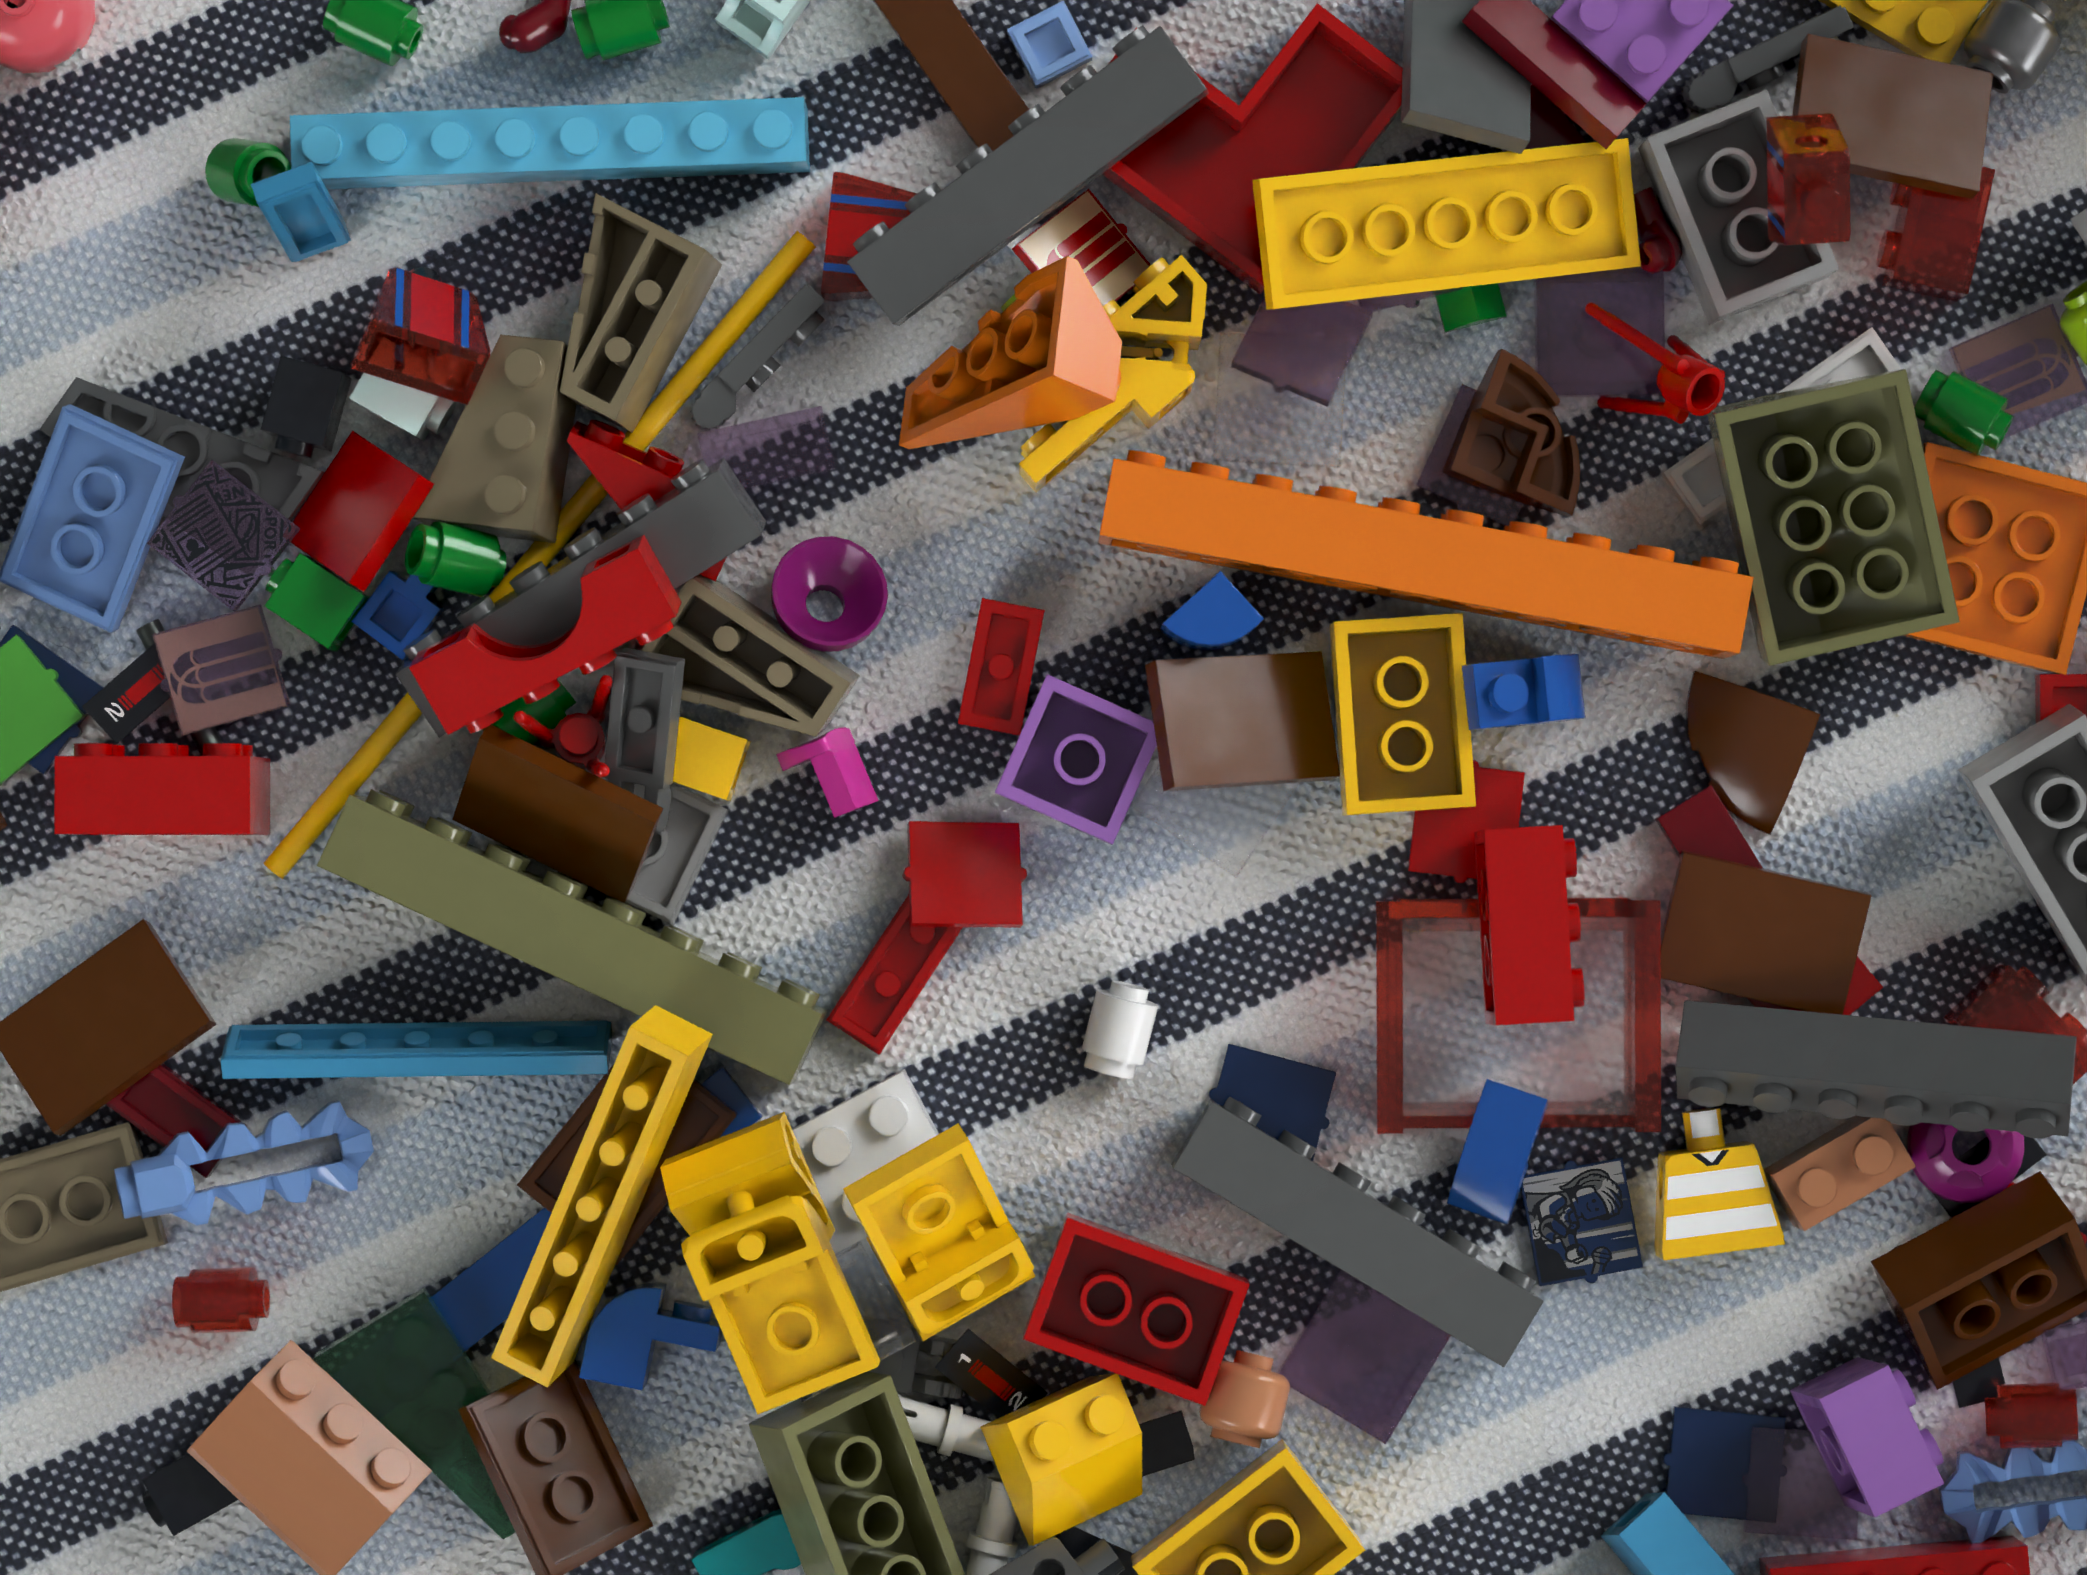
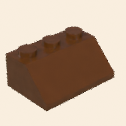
[1871,1171,2087,1390]

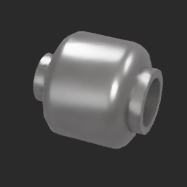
[1964,0,2061,94]

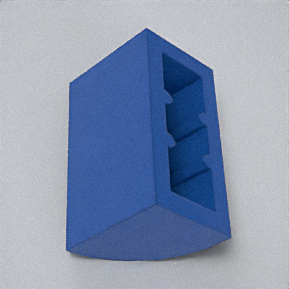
[1160,571,1264,650]

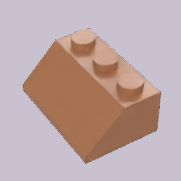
[187,1340,432,1575]

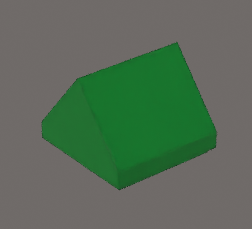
[1434,283,1507,333]

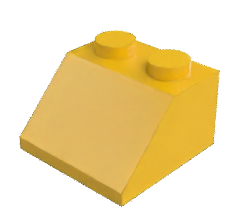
[980,1373,1142,1546]

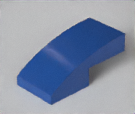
[1447,1079,1549,1225]

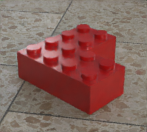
[1102,3,1403,294]

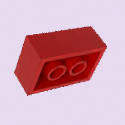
[54,743,270,835]
[1474,825,1585,1025]
[1023,1212,1250,1406]

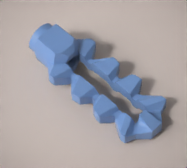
[114,1100,374,1226]
[1939,1437,2087,1543]

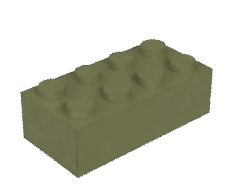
[749,1372,965,1575]

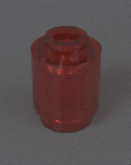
[172,1267,270,1334]
[1985,1383,2078,1449]

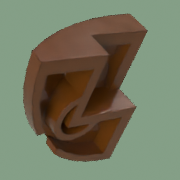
[1443,349,1580,517]
[1686,671,1820,835]

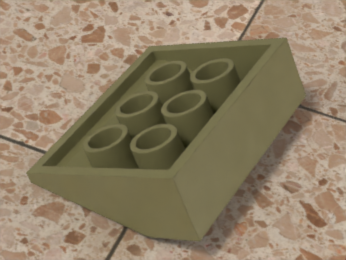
[1707,369,1960,666]

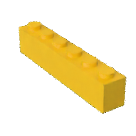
[491,1005,713,1388]

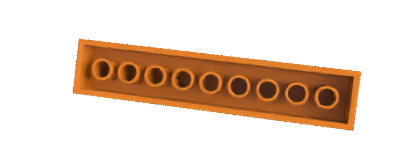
[1098,450,1754,659]

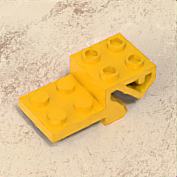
[1019,255,1207,493]
[660,1112,881,1414]
[843,1123,1035,1341]

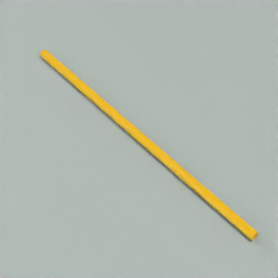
[263,231,816,879]

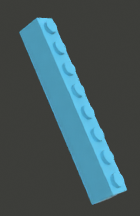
[290,97,810,189]

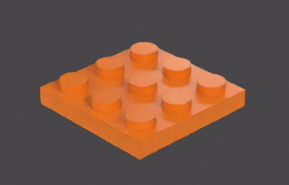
[1903,442,2087,675]

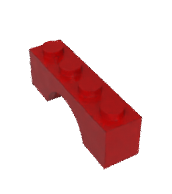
[409,535,682,735]

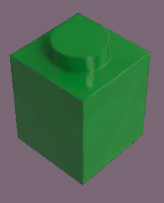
[264,553,370,652]

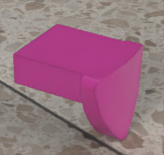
[776,727,879,818]

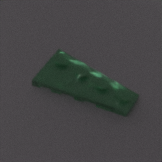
[313,1287,515,1540]

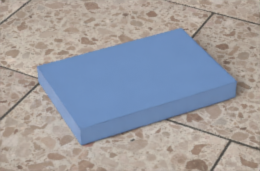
[0,404,185,633]

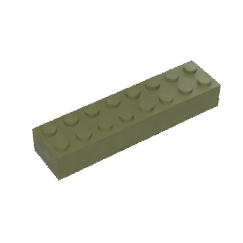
[317,789,828,1085]

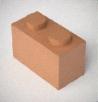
[1763,1116,1916,1231]

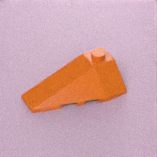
[899,256,1122,449]

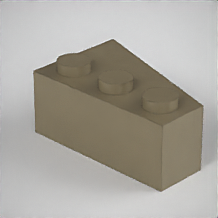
[560,193,722,433]
[413,334,577,543]
[641,574,860,737]

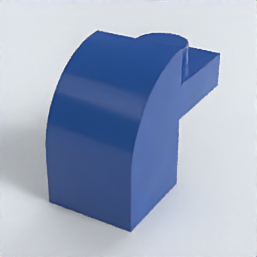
[1462,654,1586,730]
[579,1283,722,1390]

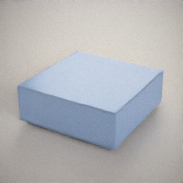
[1007,0,1092,89]

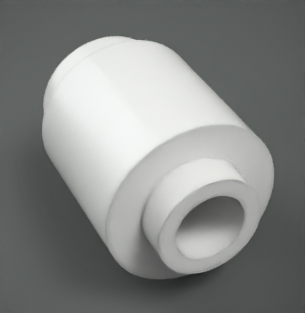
[1082,980,1158,1079]

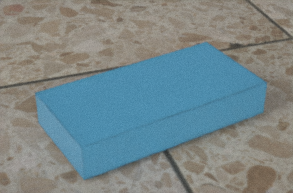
[251,162,351,262]

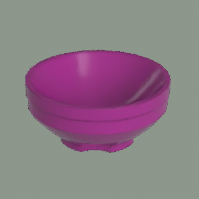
[771,536,888,652]
[1906,1122,2024,1203]

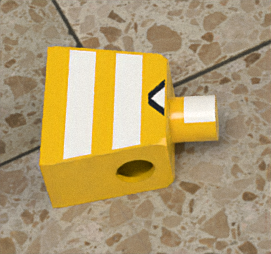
[1654,1108,1785,1260]

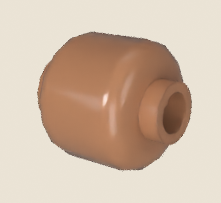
[1199,1350,1290,1448]

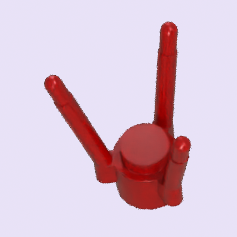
[1585,302,1725,424]
[513,675,612,777]

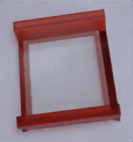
[1376,897,1661,1134]

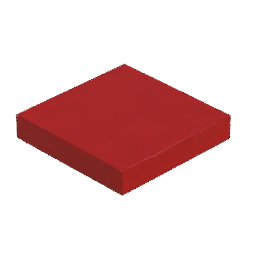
[283,430,434,592]

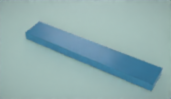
[220,1020,612,1079]

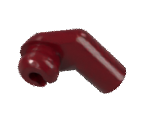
[499,0,571,53]
[1634,187,1682,274]

